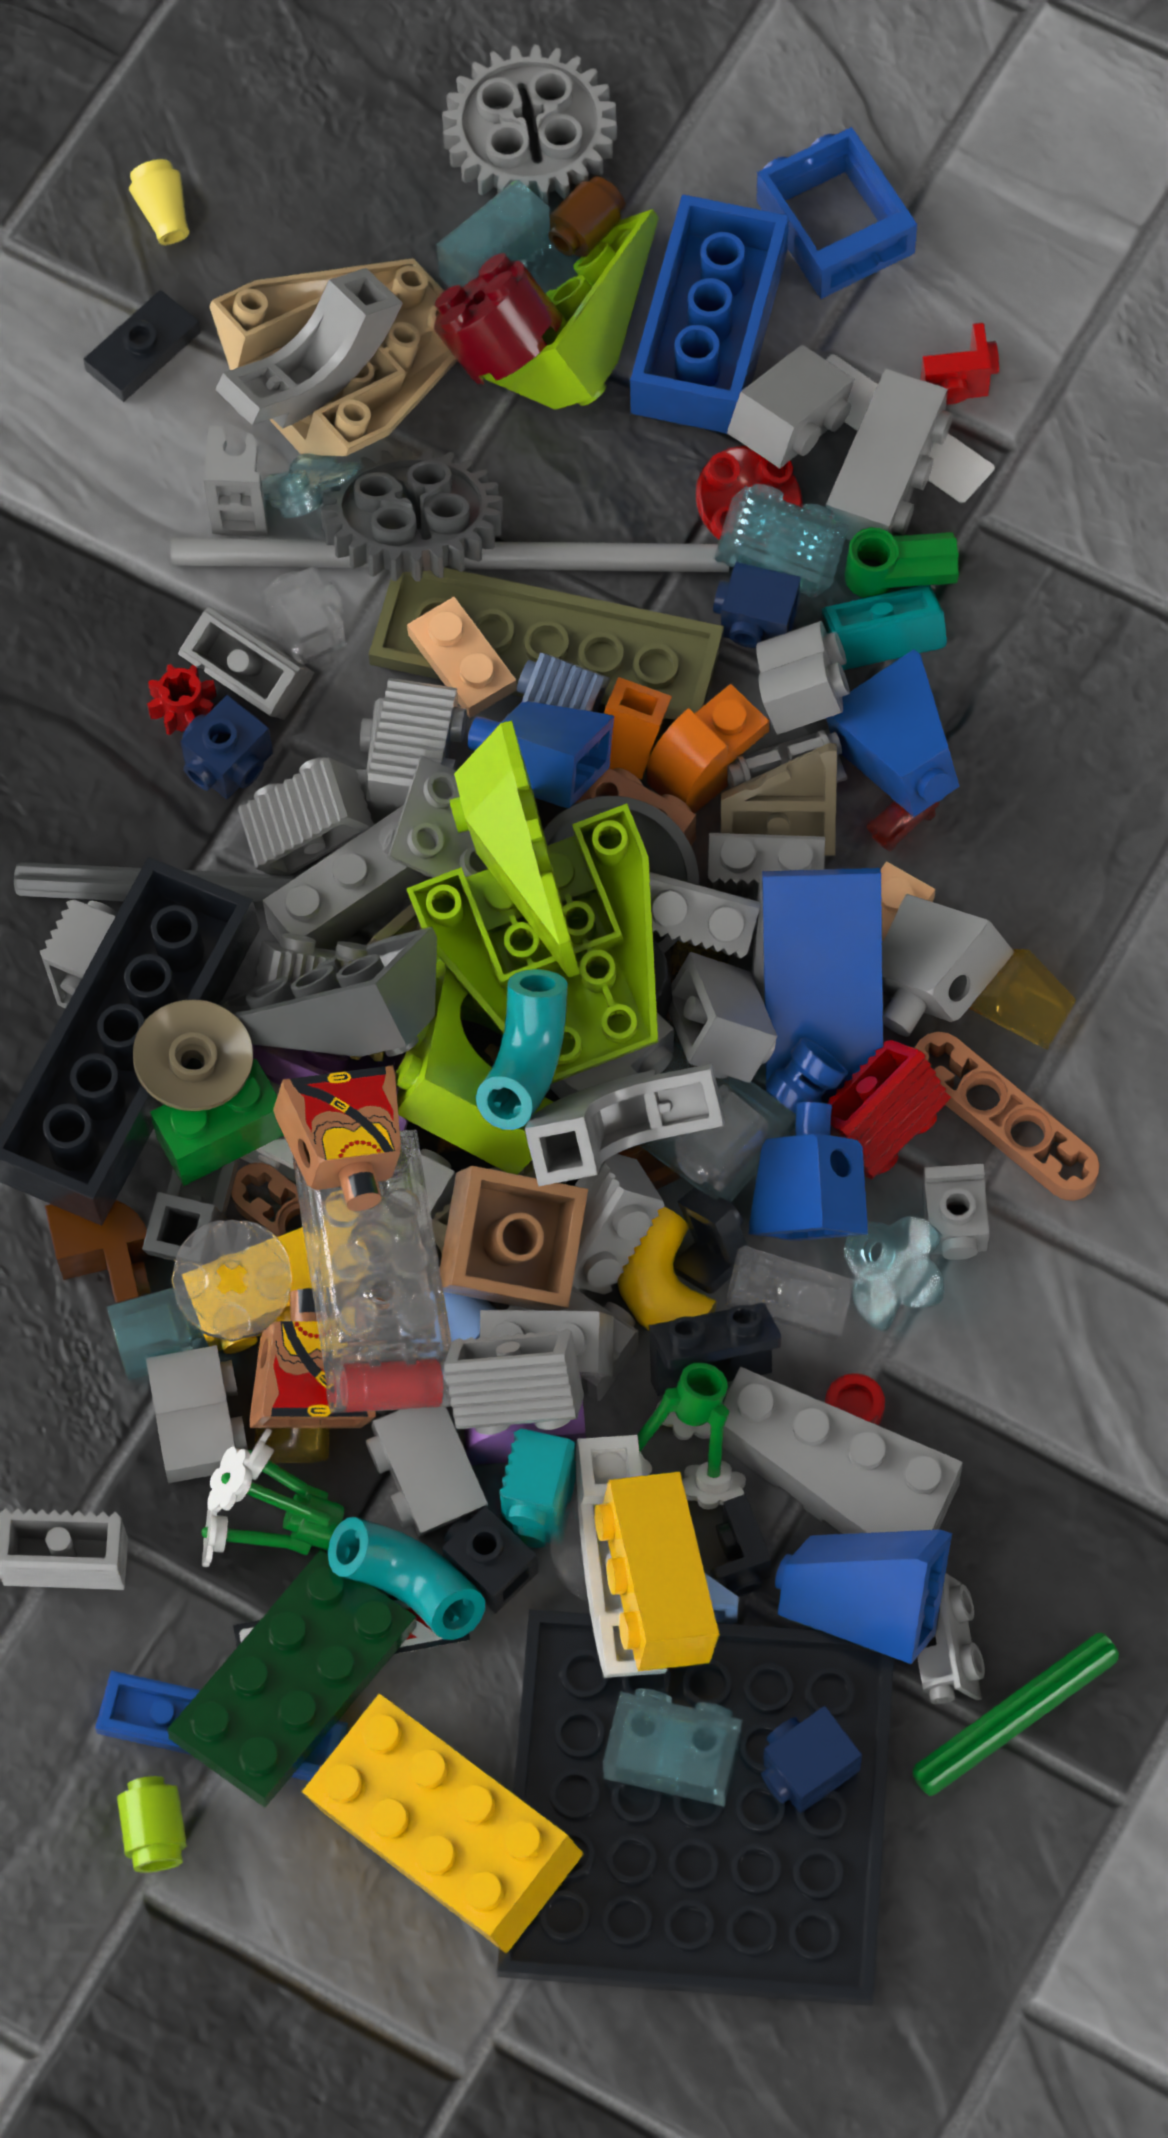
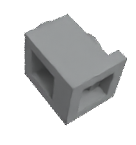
[922,1164,990,1260]

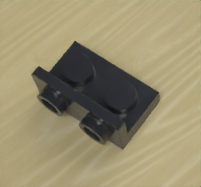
[649,1302,781,1396]

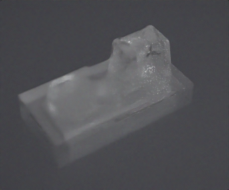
[725,1246,854,1340]

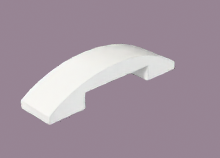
[576,1435,667,1678]

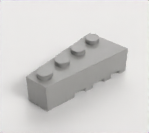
[723,1367,963,1534]

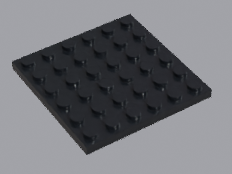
[497,1609,894,2006]

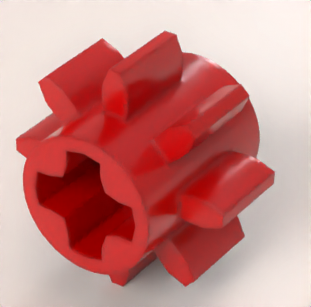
[147,664,217,735]

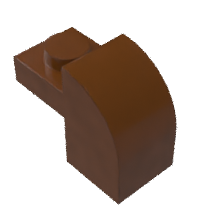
[45,1200,155,1323]

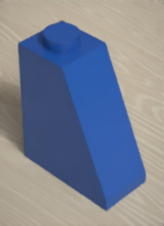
[826,649,959,817]
[775,1529,952,1664]

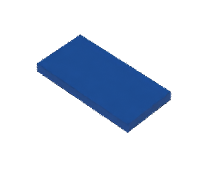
[762,868,883,1102]

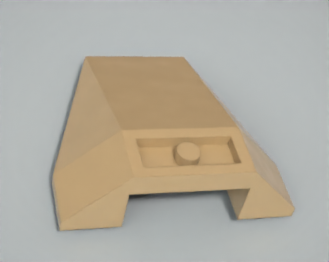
[210,258,458,456]

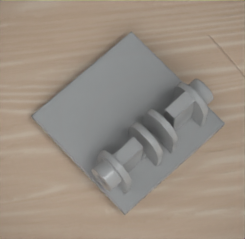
[382,755,488,878]

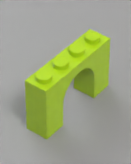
[395,956,553,1175]

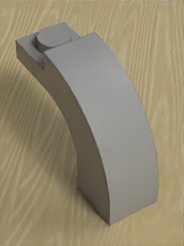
[215,268,403,429]
[525,1064,725,1187]

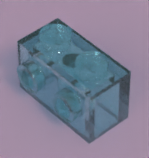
[603,1689,742,1806]

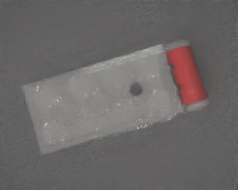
[292,1130,452,1413]

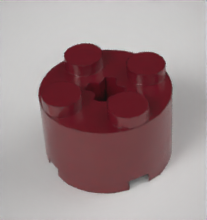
[434,253,562,384]

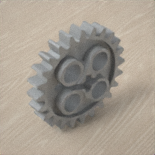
[442,45,617,207]

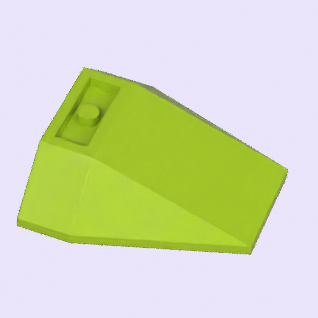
[406,803,658,1084]

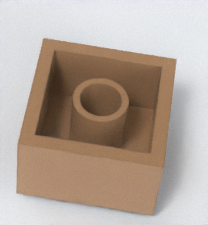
[436,1166,588,1311]

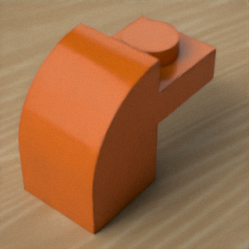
[647,684,770,814]

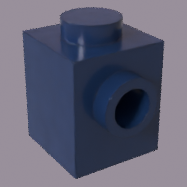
[713,562,801,648]
[761,1706,862,1813]

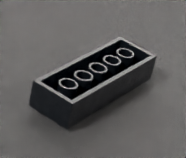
[0,857,260,1226]

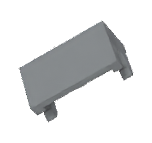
[203,425,269,537]

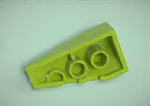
[483,209,659,410]

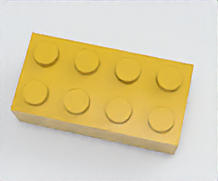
[302,1693,583,1954]

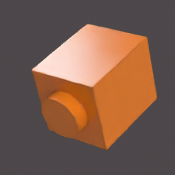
[604,677,672,780]

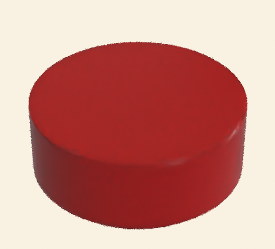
[825,1373,885,1425]

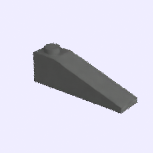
[217,927,437,1057]

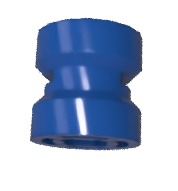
[766,1037,848,1114]

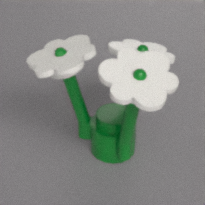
[637,1363,746,1509]
[201,1428,344,1567]

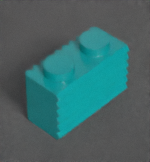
[499,1428,576,1548]

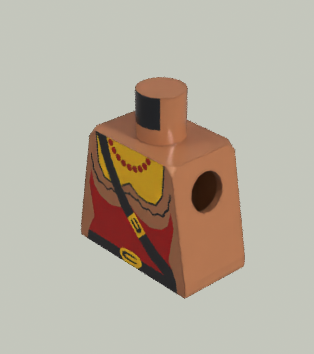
[274,1065,401,1211]
[250,1289,376,1428]

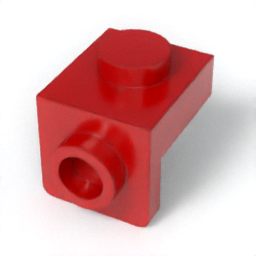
[920,323,1000,405]

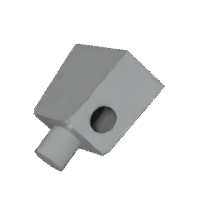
[882,894,1014,1037]

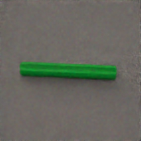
[912,1632,1119,1796]

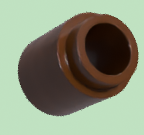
[546,177,625,257]

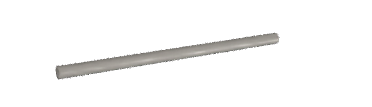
[171,538,729,572]

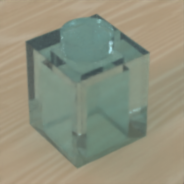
[107,1287,203,1380]

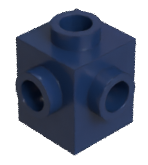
[180,695,273,799]

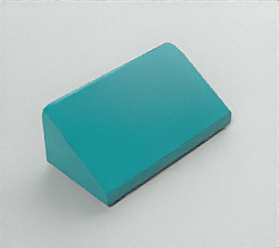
[822,585,947,670]

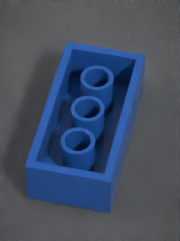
[630,194,789,434]

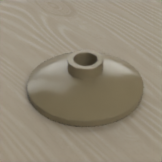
[133,1000,253,1111]

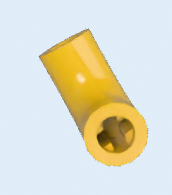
[617,1207,717,1331]

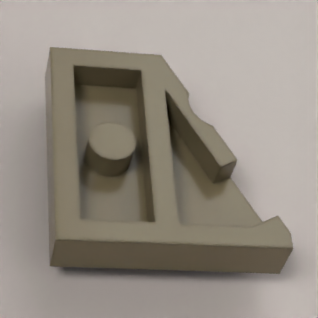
[721,743,837,855]

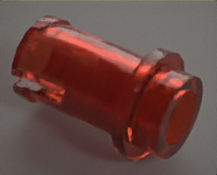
[866,801,940,851]

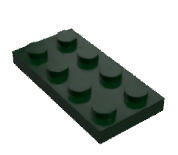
[167,1550,417,1808]

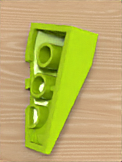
[449,720,580,977]

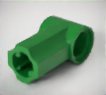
[844,527,959,598]

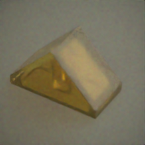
[968,949,1076,1050]

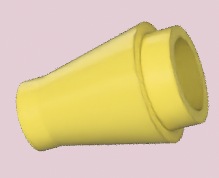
[129,159,190,245]

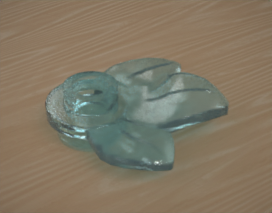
[262,453,361,518]
[844,1216,944,1332]

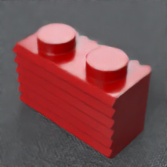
[827,1040,951,1180]

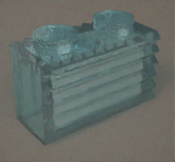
[436,180,551,287]
[714,484,849,597]

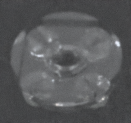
[171,1220,292,1342]

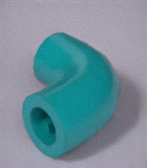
[476,969,568,1130]
[328,1517,485,1640]

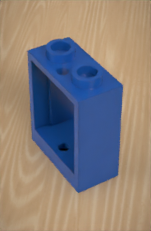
[757,127,917,299]

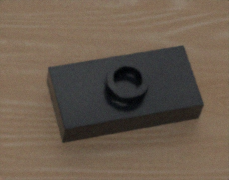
[83,289,201,402]

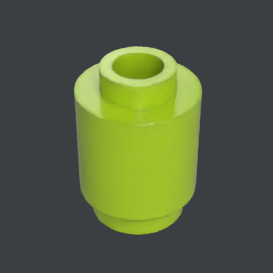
[117,1776,187,1873]

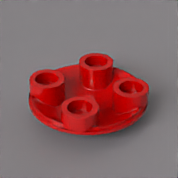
[696,446,803,553]

